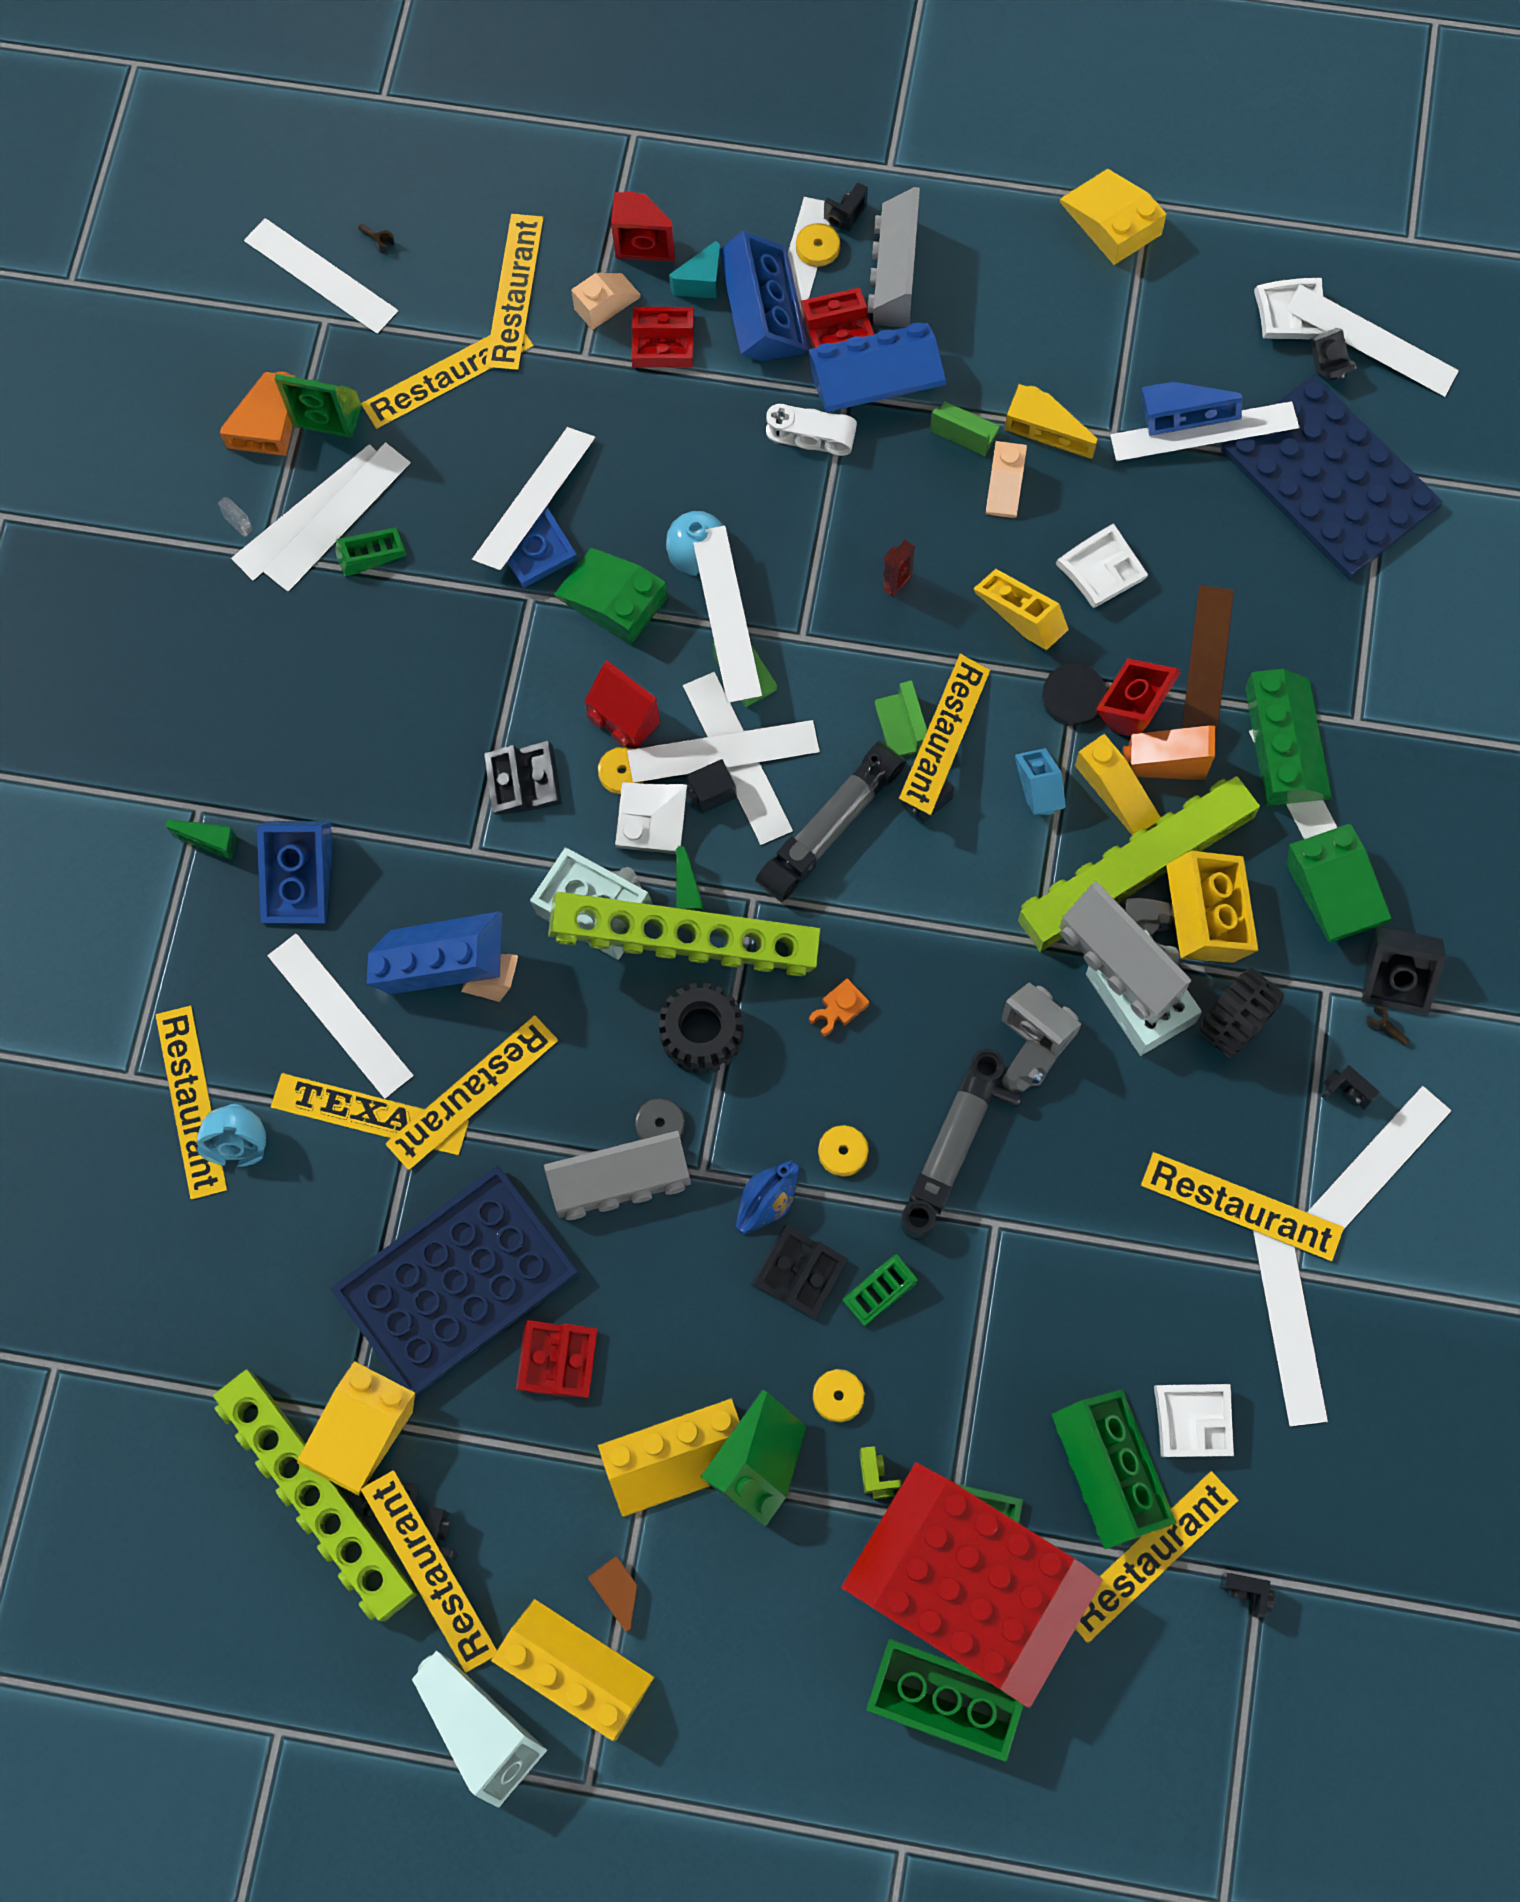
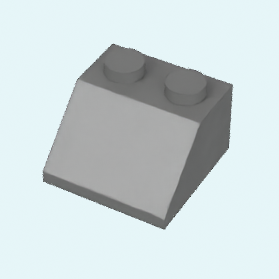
[1001,982,1081,1058]

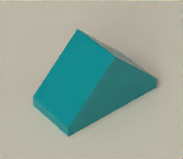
[669,241,721,299]

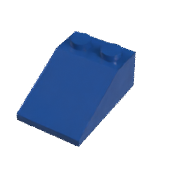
[257,821,332,923]

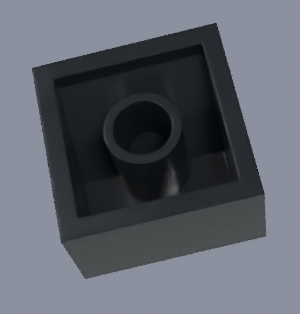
[1362,927,1446,1015]

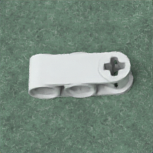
[766,404,857,456]

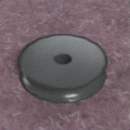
[635,1098,686,1140]

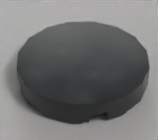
[1042,664,1107,726]

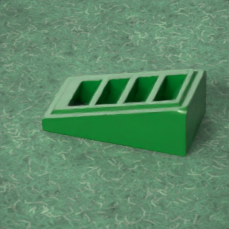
[335,527,406,577]
[166,819,238,860]
[676,846,704,912]
[842,1254,918,1327]

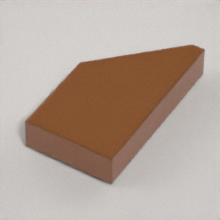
[588,1556,638,1633]

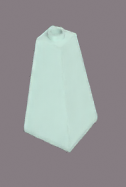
[412,1651,547,1808]

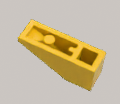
[1005,384,1097,459]
[973,569,1069,650]
[1075,734,1161,836]

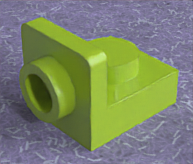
[859,1446,901,1499]

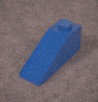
[1142,382,1242,436]

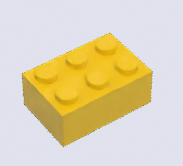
[1166,851,1258,963]

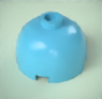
[666,511,728,576]
[197,1104,266,1167]

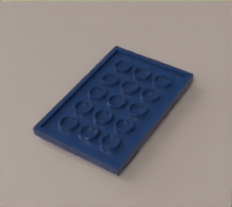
[1221,374,1443,580]
[330,1165,579,1397]

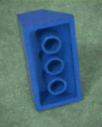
[720,231,809,362]
[809,322,946,412]
[366,911,502,994]

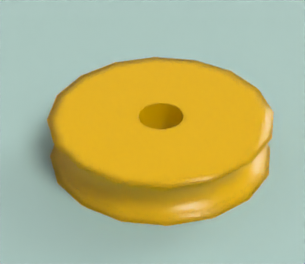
[796,223,841,267]
[598,747,644,795]
[818,1125,869,1177]
[813,1369,865,1423]

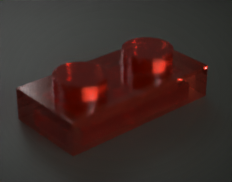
[883,540,915,597]

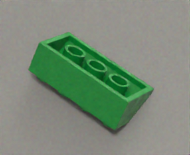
[1245,669,1332,806]
[1051,1389,1177,1550]
[866,1639,1024,1762]

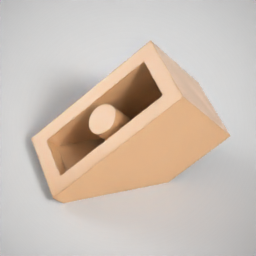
[571,273,641,330]
[985,441,1027,518]
[461,954,518,1002]

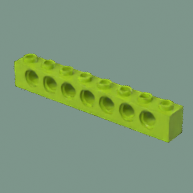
[548,891,820,976]
[212,1369,418,1622]

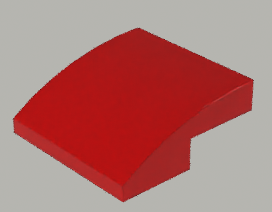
[801,287,874,348]
[631,307,694,367]
[516,1320,598,1398]

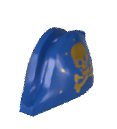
[735,1160,800,1235]

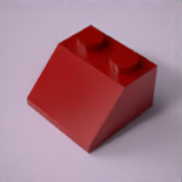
[611,191,676,262]
[1096,659,1181,736]
[585,660,660,749]

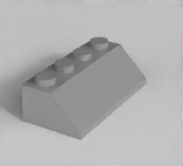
[868,187,920,327]
[1059,881,1191,1025]
[544,1131,691,1220]

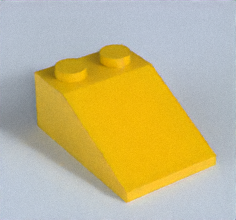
[1060,169,1167,265]
[297,1361,415,1496]

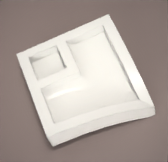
[1254,278,1325,339]
[1056,523,1148,608]
[615,782,687,854]
[1154,1384,1234,1457]

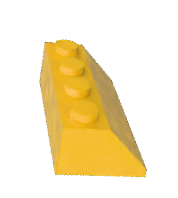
[598,1398,740,1517]
[491,1599,655,1741]

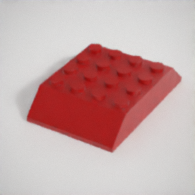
[841,1462,1103,1709]

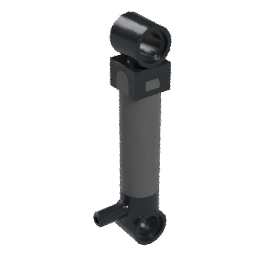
[755,741,907,902]
[901,1049,1022,1240]

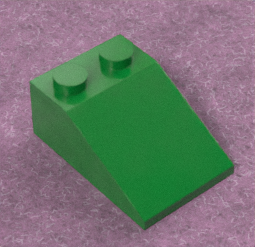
[275,374,362,438]
[554,547,667,646]
[1286,823,1391,943]
[700,1390,807,1527]

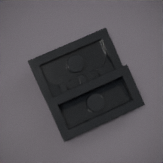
[484,741,562,815]
[751,1225,848,1319]

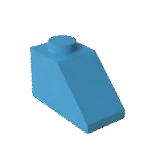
[1015,748,1066,815]

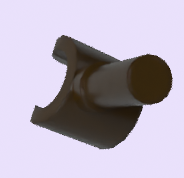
[358,223,395,254]
[1367,1006,1410,1046]

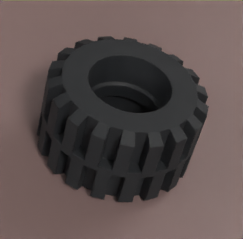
[1198,968,1285,1058]
[658,983,744,1074]

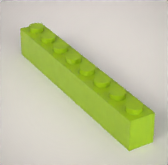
[1018,776,1260,952]

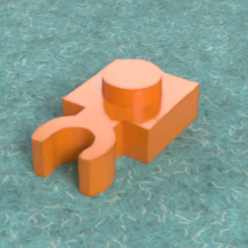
[809,978,869,1037]

